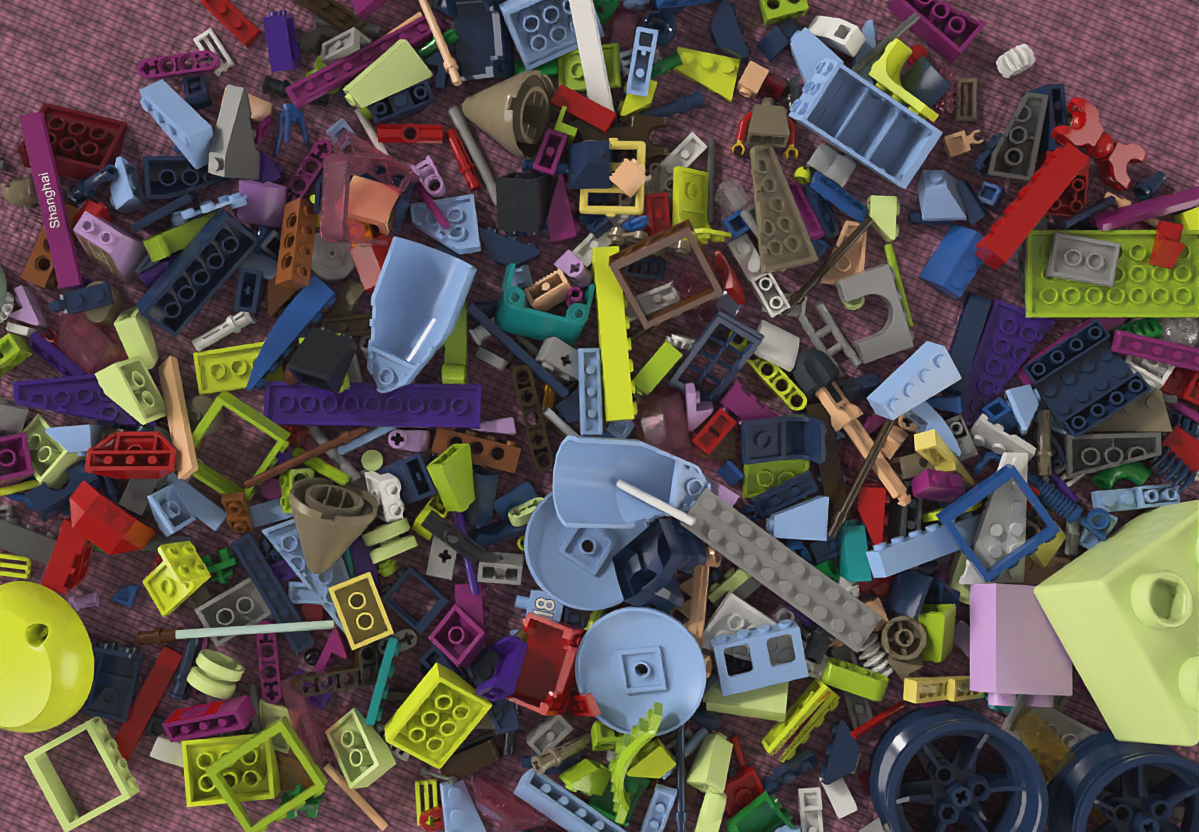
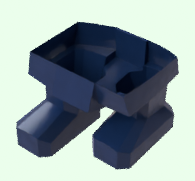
[612,517,707,615]

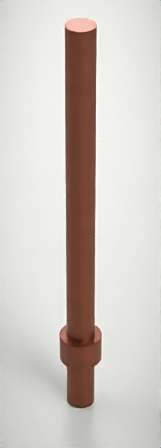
[244,426,368,489]

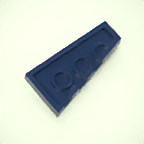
[466,646,521,735]

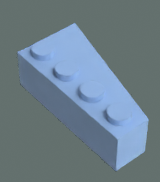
[140,79,213,170]
[867,341,962,420]

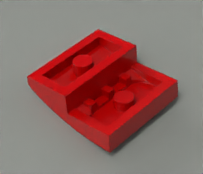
[715,250,746,305]
[1160,366,1199,407]
[1146,424,1199,475]

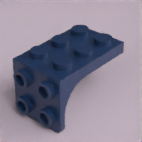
[741,413,827,465]
[82,641,145,722]

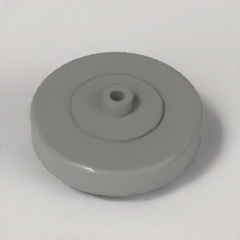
[311,229,355,282]

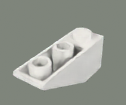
[807,15,866,57]

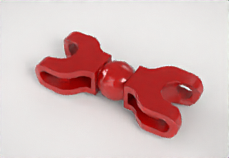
[1051,97,1147,191]

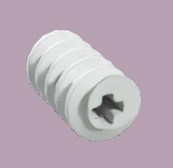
[858,633,894,677]

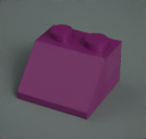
[0,432,34,487]
[428,604,486,667]

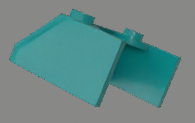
[494,263,596,346]

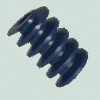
[1145,446,1197,494]

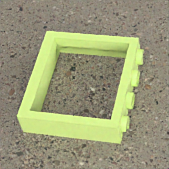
[24,716,140,832]

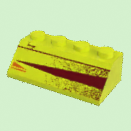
[761,678,840,763]

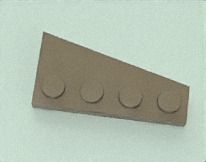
[1086,389,1173,432]

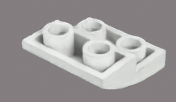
[753,319,800,372]

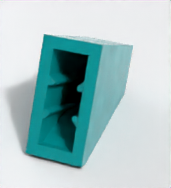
[838,519,871,582]

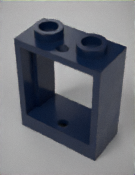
[381,565,451,634]

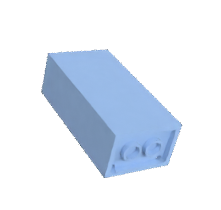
[789,58,943,189]

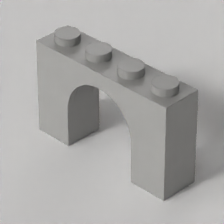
[835,264,914,363]

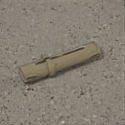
[1035,410,1053,476]

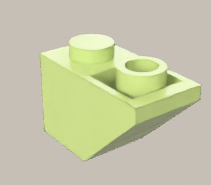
[866,195,900,243]

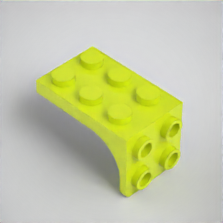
[869,38,939,122]
[672,166,732,244]
[142,541,211,617]

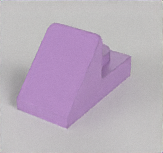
[8,285,49,328]
[685,383,713,432]

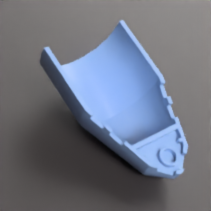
[367,236,477,393]
[552,436,711,529]

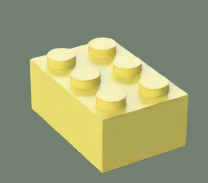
[328,571,394,650]

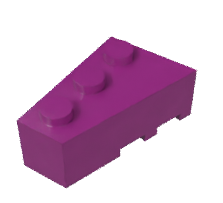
[718,382,778,427]

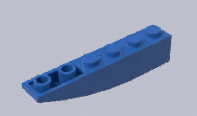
[246,275,338,391]

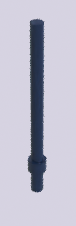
[674,723,688,832]

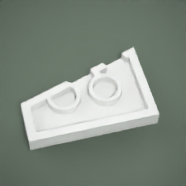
[968,413,1036,462]

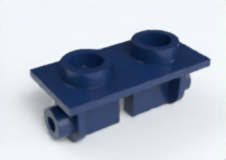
[969,133,1002,179]
[835,373,881,401]

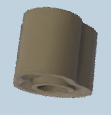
[85,281,123,325]

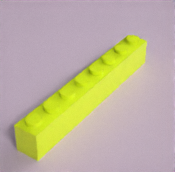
[591,246,637,423]

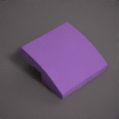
[237,179,287,228]

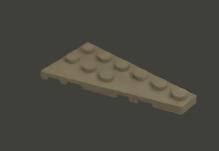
[750,143,819,275]

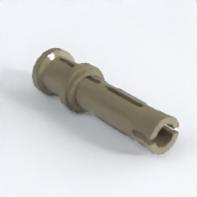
[531,732,592,775]

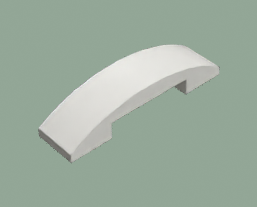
[798,787,823,832]

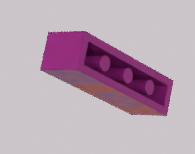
[162,695,257,742]

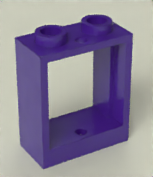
[263,10,302,72]

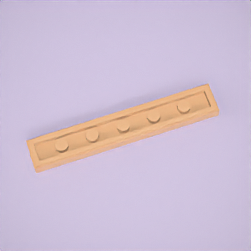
[158,356,198,480]

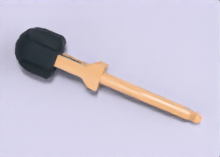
[791,349,911,506]

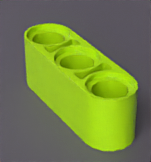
[821,658,889,702]

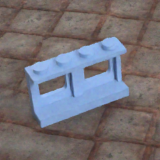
[710,619,809,697]

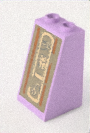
[73,211,147,283]

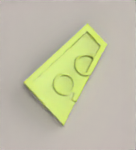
[673,47,740,103]

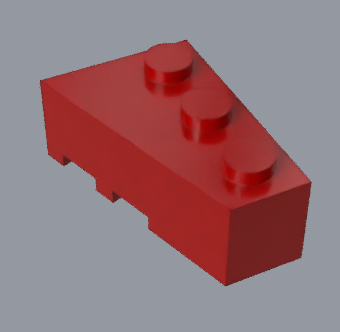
[40,516,94,595]

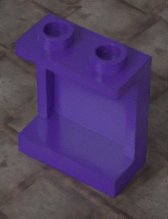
[475,635,528,702]

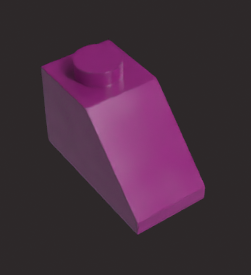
[533,128,568,176]

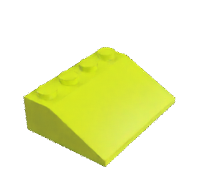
[384,662,492,770]
[181,733,281,807]

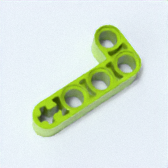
[143,209,219,262]
[442,302,469,384]

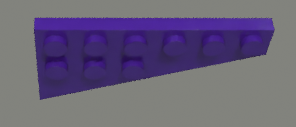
[950,299,1056,427]
[13,369,157,431]

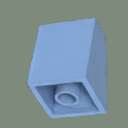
[790,27,844,85]
[765,495,829,541]

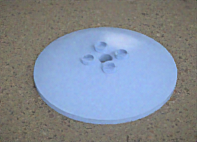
[524,491,650,611]
[575,607,707,736]

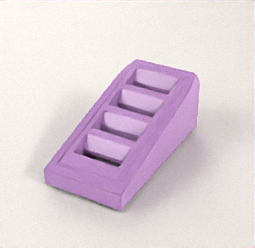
[474,417,517,435]

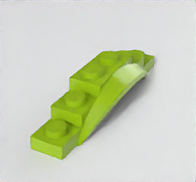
[608,702,663,824]

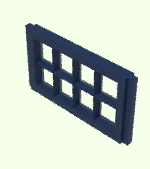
[667,310,764,405]

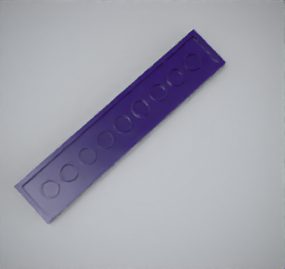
[263,381,482,429]

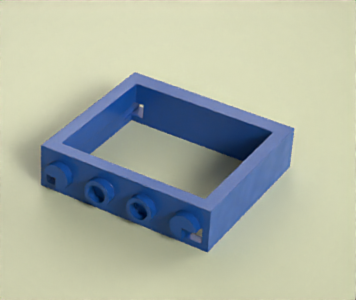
[936,464,1061,582]

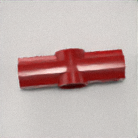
[377,123,443,144]

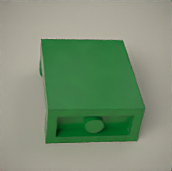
[588,761,651,827]
[725,791,794,832]

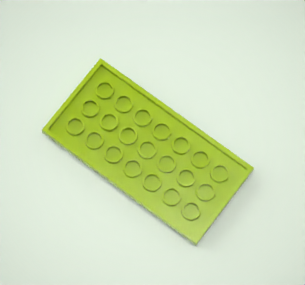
[1025,230,1199,318]

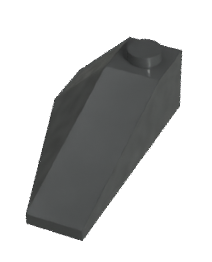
[208,84,260,180]
[988,92,1049,185]

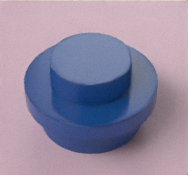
[1087,508,1110,530]

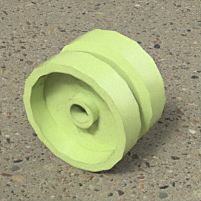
[362,517,418,564]
[187,649,245,699]

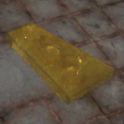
[1013,708,1076,785]

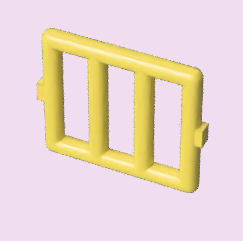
[579,138,646,217]

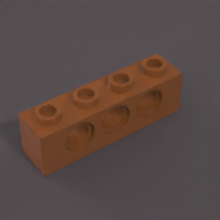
[275,198,317,291]
[20,203,80,291]
[431,428,522,474]

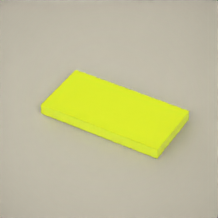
[193,342,285,395]

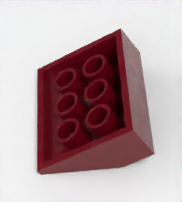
[18,103,128,187]

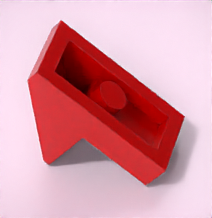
[1149,221,1185,269]

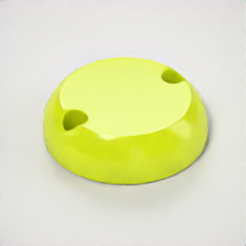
[0,581,94,733]

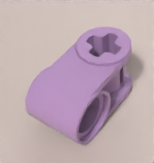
[410,155,446,199]
[553,249,593,288]
[388,429,431,452]

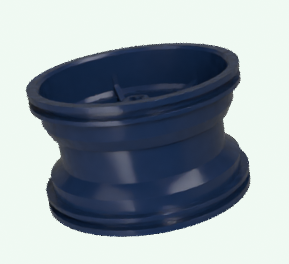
[868,704,1049,832]
[1046,730,1199,832]

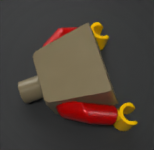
[732,97,798,160]

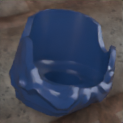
[642,8,677,46]

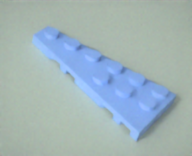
[261,519,350,635]

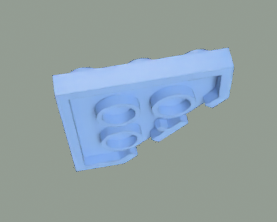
[410,194,481,254]

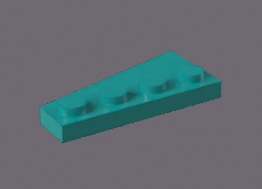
[365,636,401,726]

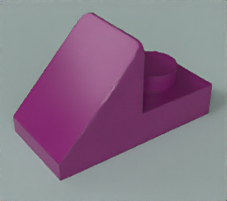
[315,626,351,671]

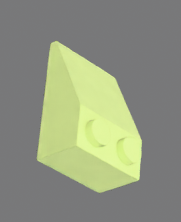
[95,356,167,425]
[21,413,86,491]
[325,708,396,789]

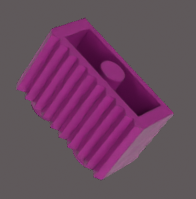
[911,468,965,503]

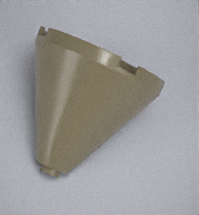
[462,70,557,160]
[289,478,379,574]

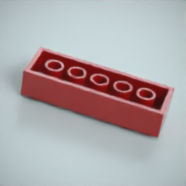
[974,142,1090,270]

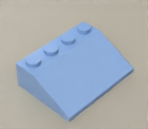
[498,0,605,70]

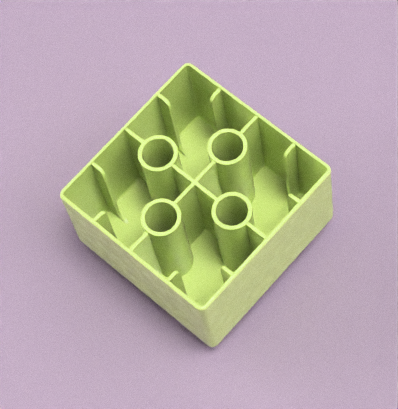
[1034,500,1199,747]

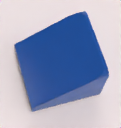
[977,181,1006,211]
[717,461,744,486]

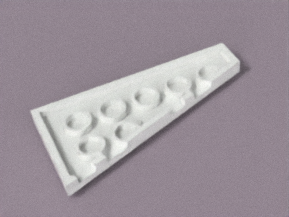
[959,452,1028,584]
[702,591,830,679]

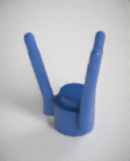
[274,104,309,157]

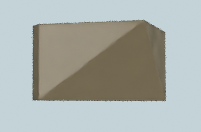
[329,278,366,317]

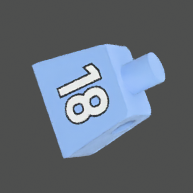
[514,588,563,621]

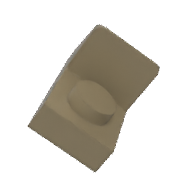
[888,654,923,682]

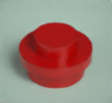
[907,45,928,66]

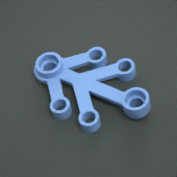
[170,192,248,227]

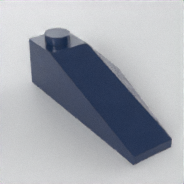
[142,156,232,200]

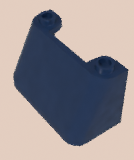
[441,0,515,83]

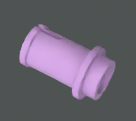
[68,592,99,611]

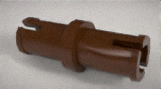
[136,627,183,645]

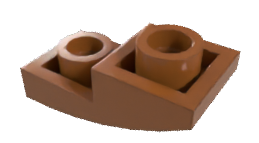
[221,492,254,534]

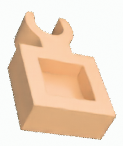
[942,130,983,159]

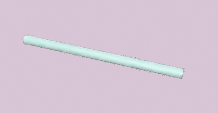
[176,620,334,639]

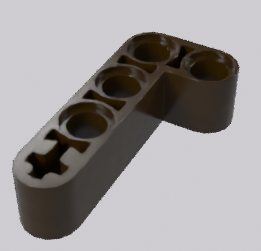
[290,644,379,697]

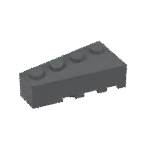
[1064,432,1162,479]

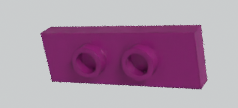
[787,181,825,240]

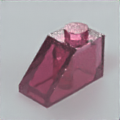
[611,8,639,51]

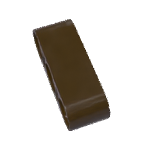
[440,736,503,782]

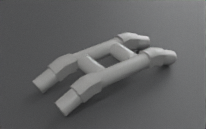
[797,301,863,380]

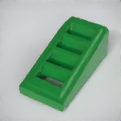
[1110,318,1164,339]

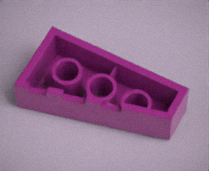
[887,0,986,63]

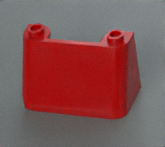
[504,612,587,716]

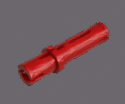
[444,128,483,192]

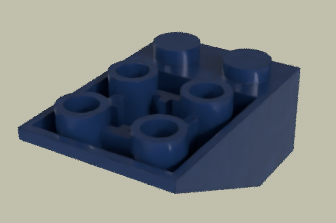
[374,449,438,506]

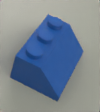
[918,224,983,300]

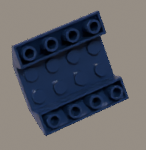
[1022,319,1152,438]

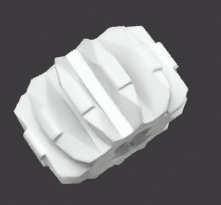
[996,44,1036,78]

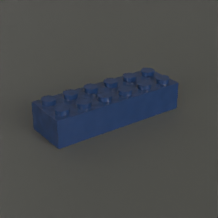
[136,207,261,338]

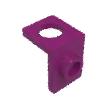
[250,115,272,145]

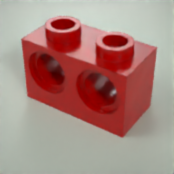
[690,408,737,456]

